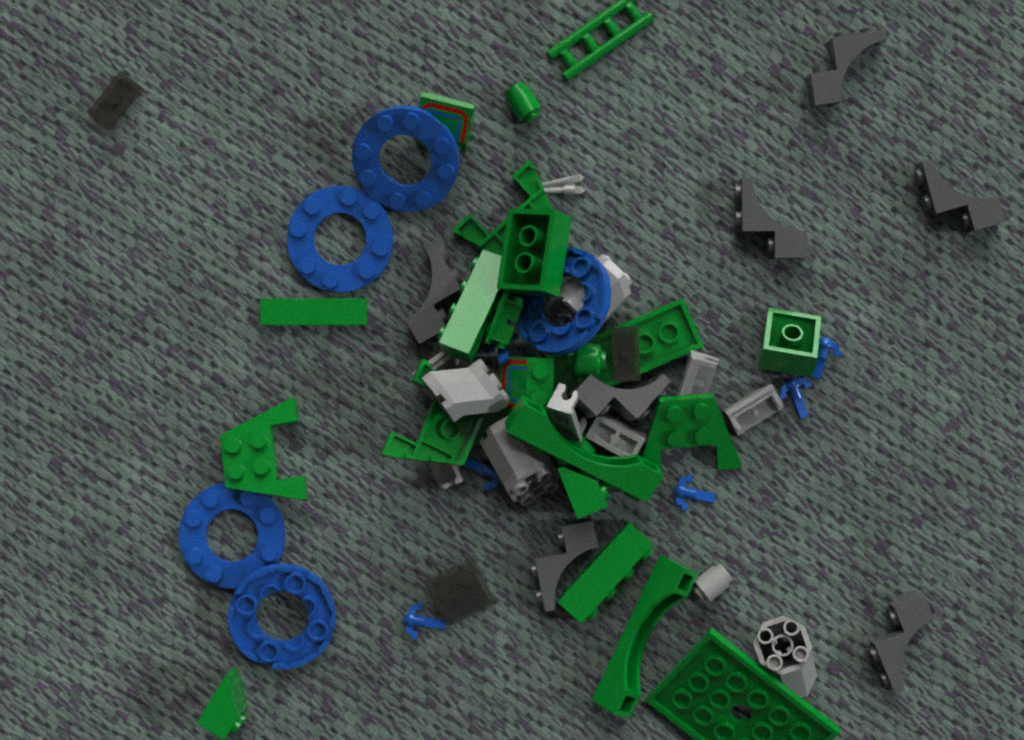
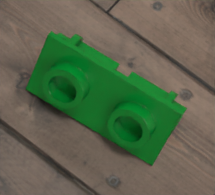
[485,292,525,350]

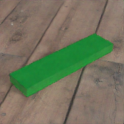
[260,298,367,325]

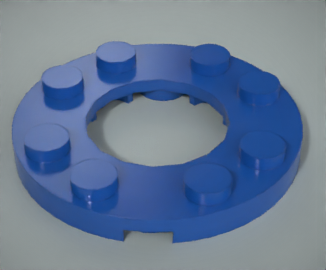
[352,105,460,212]
[287,186,394,292]
[517,247,611,355]
[179,483,286,588]
[228,563,336,669]

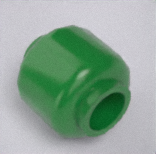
[567,343,606,378]

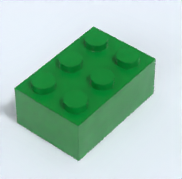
[497,208,572,298]

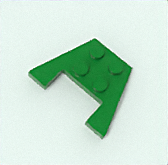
[452,160,553,256]
[379,359,484,466]
[642,393,742,471]
[220,398,309,501]

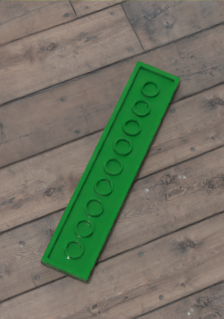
[472,298,704,447]

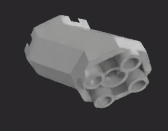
[544,254,632,327]
[421,358,512,422]
[479,416,561,506]
[752,616,817,698]

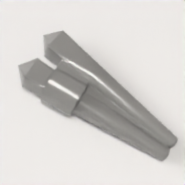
[542,174,585,196]

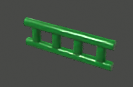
[547,0,655,81]

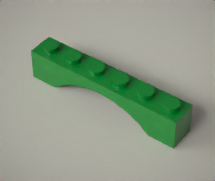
[505,395,664,502]
[592,555,698,718]

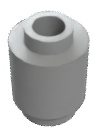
[693,563,733,602]

